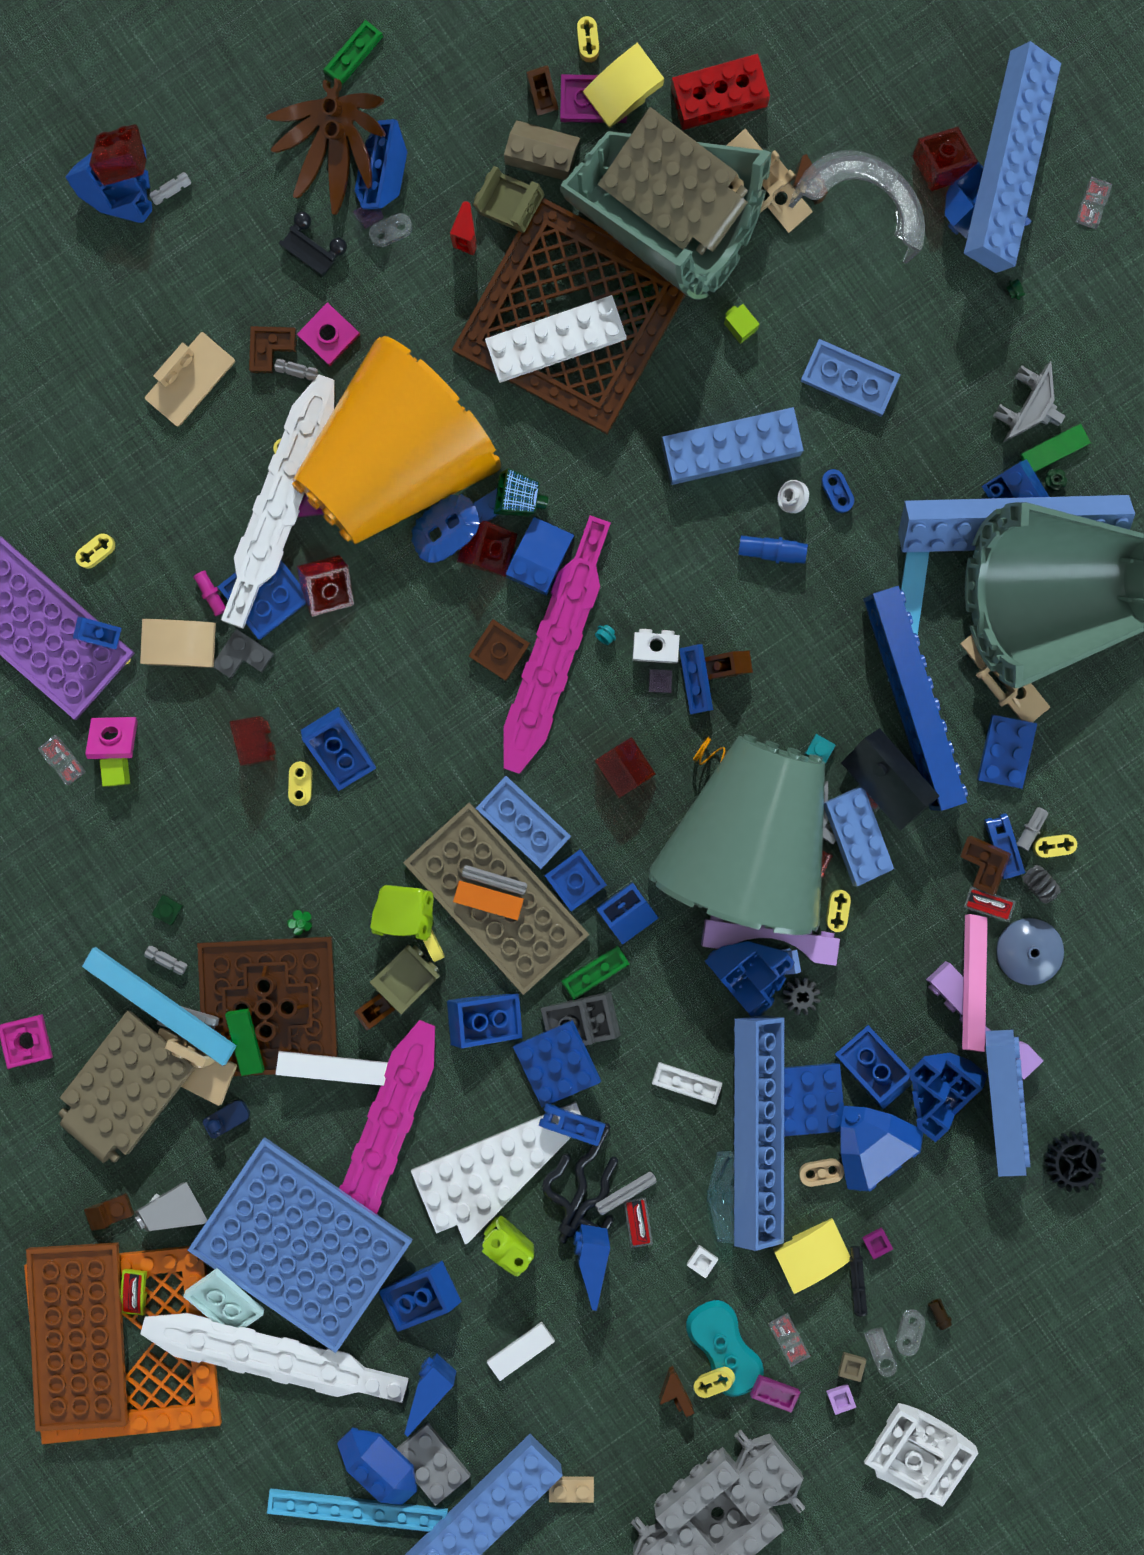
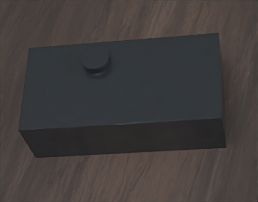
[841,728,940,831]

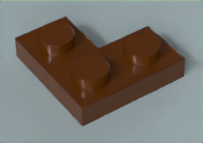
[249,326,296,373]
[960,836,1011,895]

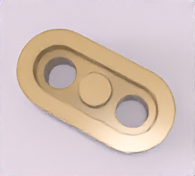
[799,1158,844,1187]

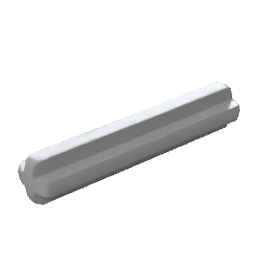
[462,865,527,895]
[595,1172,657,1215]

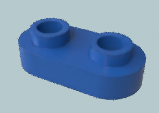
[821,469,854,513]

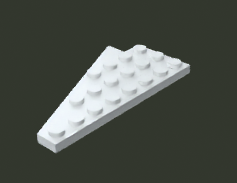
[411,1101,582,1244]

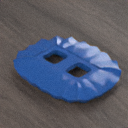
[411,494,480,563]

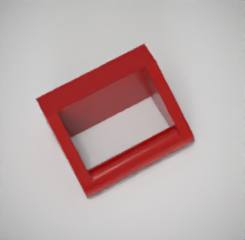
[450,201,477,255]

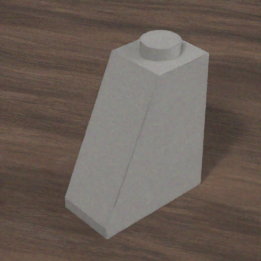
[134,1182,208,1231]

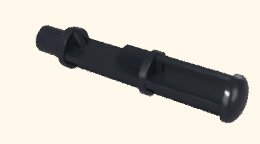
[849,1246,868,1317]

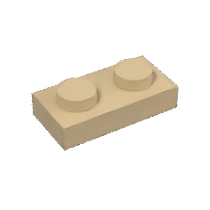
[549,1477,594,1503]

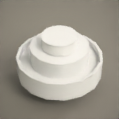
[778,480,809,513]

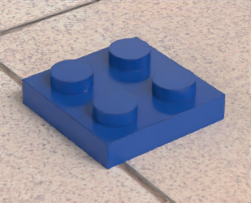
[545,849,607,911]

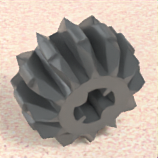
[1022,865,1061,904]
[782,977,820,1015]

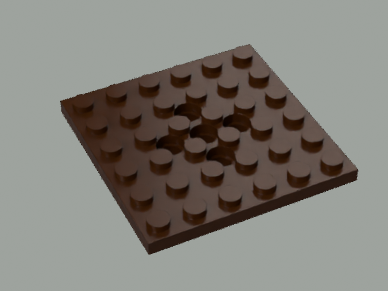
[197,936,338,1076]

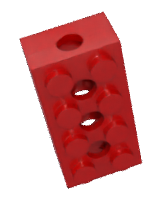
[670,54,770,130]

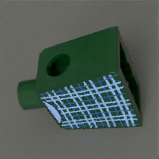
[493,468,548,516]

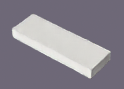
[652,1062,722,1105]
[487,1322,555,1381]

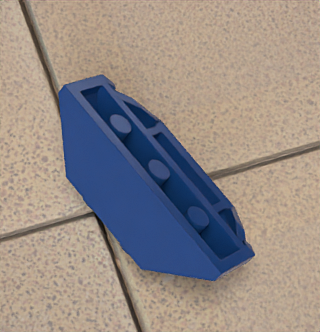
[355,119,407,209]
[337,1427,417,1505]

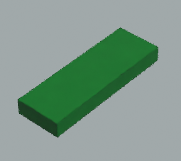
[323,19,383,85]
[1020,423,1091,472]
[561,945,629,1000]
[225,1008,264,1076]

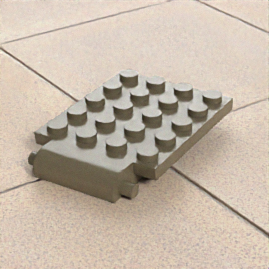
[598,107,748,255]
[58,1011,196,1163]

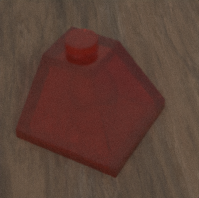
[457,521,518,577]

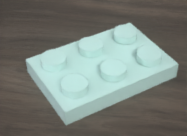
[183,1268,265,1328]

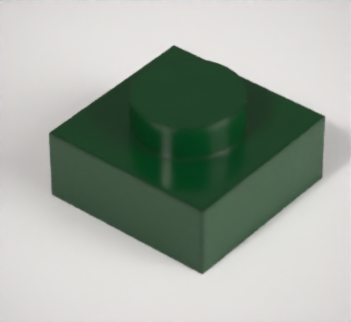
[151,895,184,925]

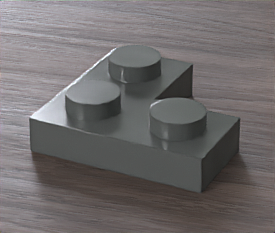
[214,629,274,679]

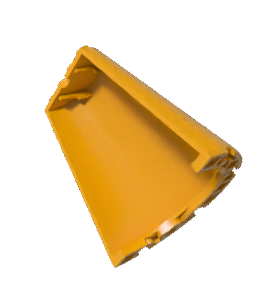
[292,336,501,544]

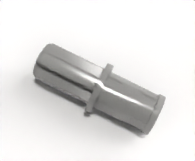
[1016,807,1049,851]

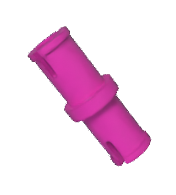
[193,570,226,616]

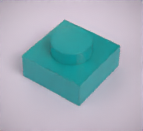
[804,734,836,763]

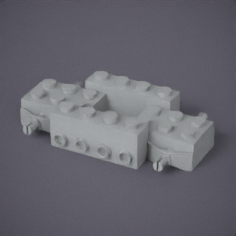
[631,1430,805,1555]

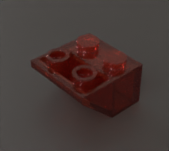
[89,124,146,186]
[595,737,656,798]

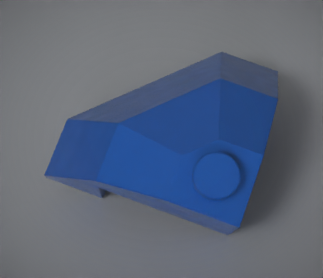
[65,129,152,223]
[945,153,1032,238]
[705,941,795,1017]
[909,1053,988,1142]
[841,1106,923,1192]

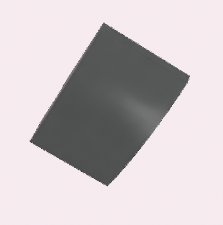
[541,992,621,1045]

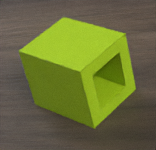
[724,304,760,344]
[100,758,130,787]

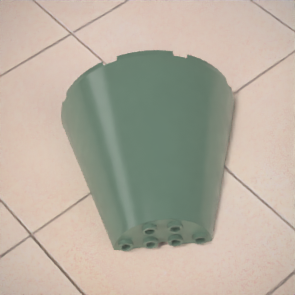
[560,131,771,299]
[965,502,1144,688]
[648,734,825,935]

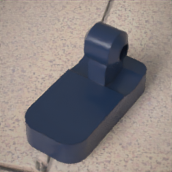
[203,1100,250,1139]

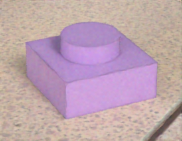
[827,1384,856,1415]

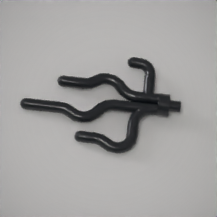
[542,1123,618,1244]

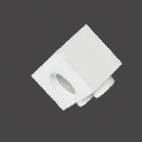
[632,629,680,664]

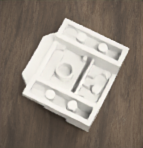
[864,1403,978,1507]

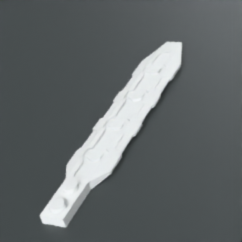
[221,374,335,629]
[140,1313,408,1403]

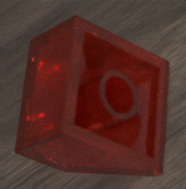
[912,127,978,191]
[297,555,354,617]
[230,716,276,767]

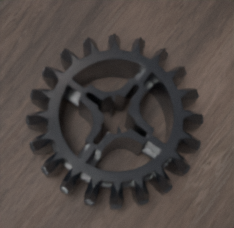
[1044,1131,1106,1193]

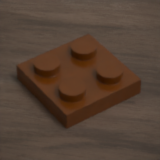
[469,619,530,681]

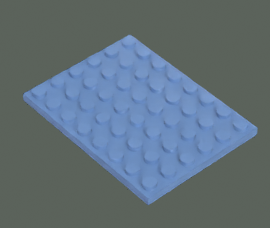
[187,1137,413,1353]

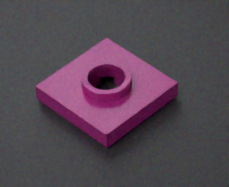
[297,303,360,366]
[85,717,137,759]
[0,1014,53,1069]

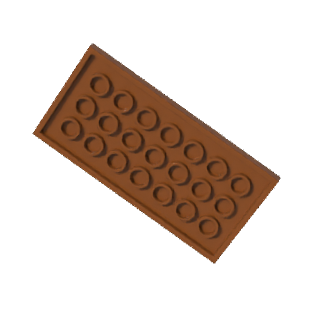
[26,1242,128,1431]

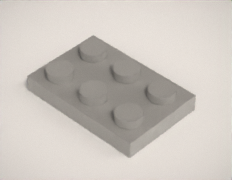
[396,1422,471,1506]

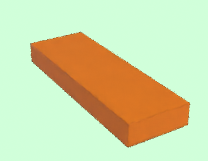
[453,880,524,920]

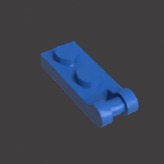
[984,813,1025,880]
[539,1103,605,1146]

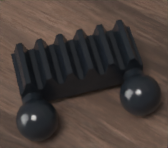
[279,211,347,277]

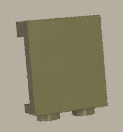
[473,166,545,233]
[370,944,440,1015]

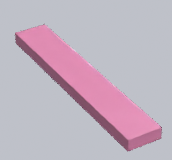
[962,914,987,1052]

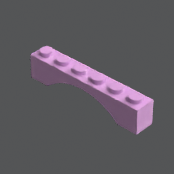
[701,915,840,966]
[926,961,1043,1079]

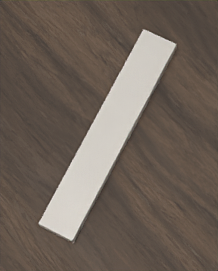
[276,1051,388,1086]

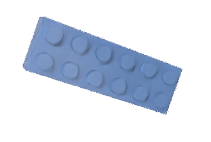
[661,407,804,485]
[986,1030,1030,1177]

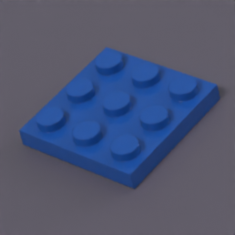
[217,560,312,640]
[513,1020,601,1107]
[784,1063,844,1136]

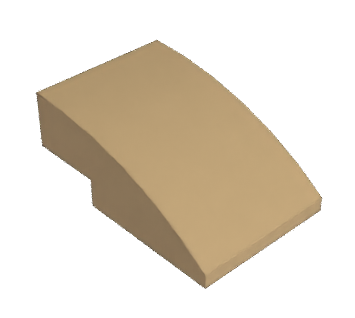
[140,619,216,668]

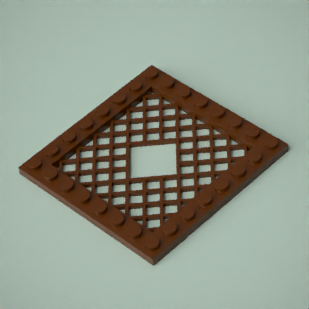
[452,198,685,435]

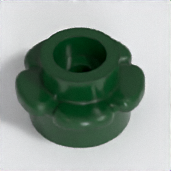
[1006,279,1025,300]
[1045,469,1067,491]

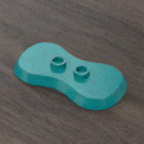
[686,1300,764,1397]

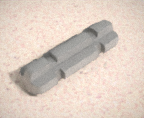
[149,172,191,205]
[274,359,318,381]
[144,946,187,975]

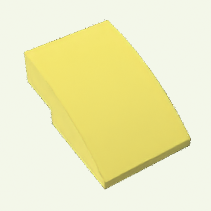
[583,42,664,128]
[773,1218,850,1294]

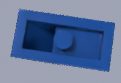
[73,616,122,649]

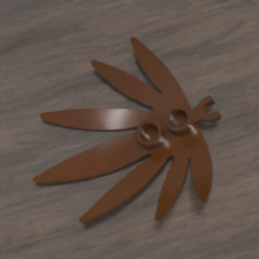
[266,78,386,215]

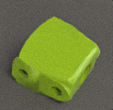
[370,885,434,941]
[482,1216,534,1276]

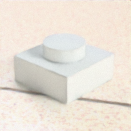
[687,1245,718,1278]

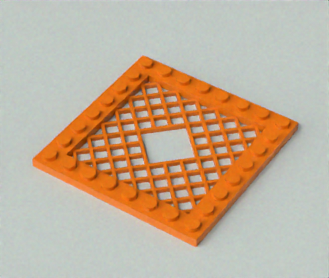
[24,1246,222,1444]

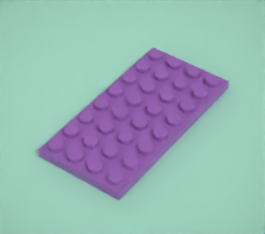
[0,536,135,720]

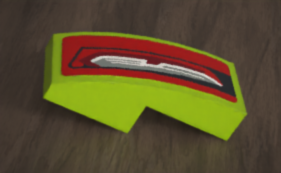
[121,1269,147,1316]

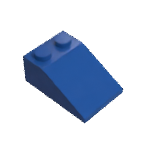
[506,517,574,596]
[301,707,376,791]
[447,993,523,1048]
[835,1025,912,1110]
[573,1224,610,1311]
[379,1261,462,1332]
[404,1353,457,1437]

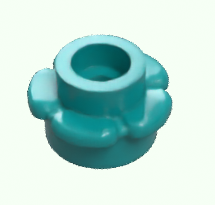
[595,625,616,645]

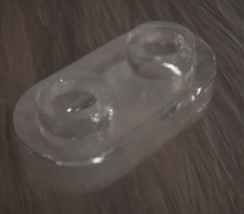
[369,213,412,247]
[895,1309,925,1356]

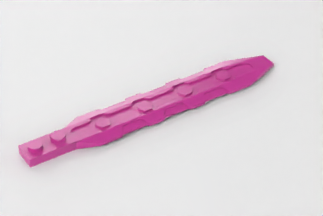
[504,515,611,774]
[339,1020,435,1214]

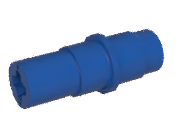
[738,535,808,564]

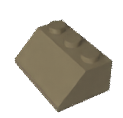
[504,120,580,180]

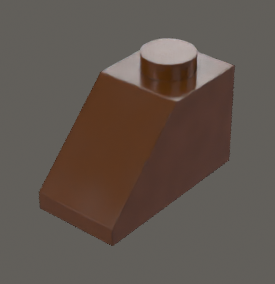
[705,650,753,680]

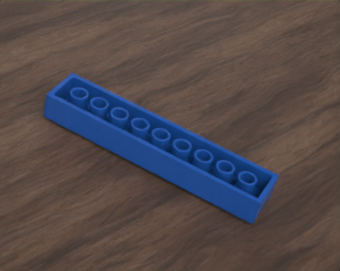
[863,586,968,811]

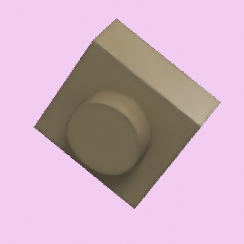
[838,1352,866,1382]

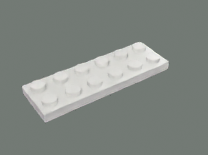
[485,295,626,383]

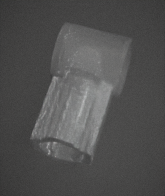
[864,1327,897,1377]

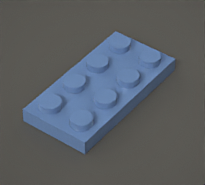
[800,339,901,417]
[476,776,571,869]
[824,786,894,886]

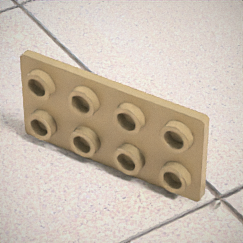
[145,332,235,427]
[158,1028,237,1106]

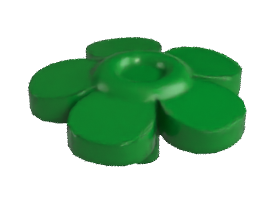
[287,910,312,935]

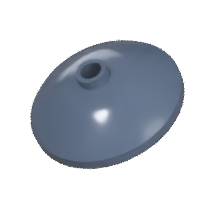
[996,918,1064,985]

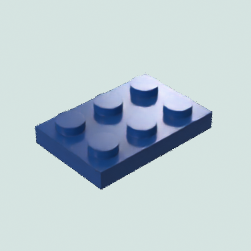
[977,714,1037,789]

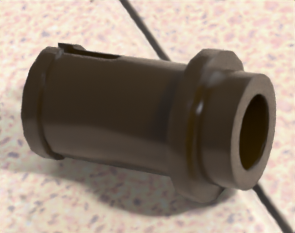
[928,1298,952,1330]

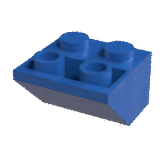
[982,459,1049,499]
[596,882,658,944]

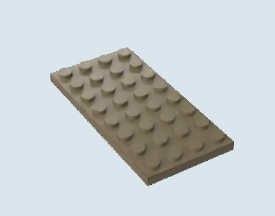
[403,802,590,995]

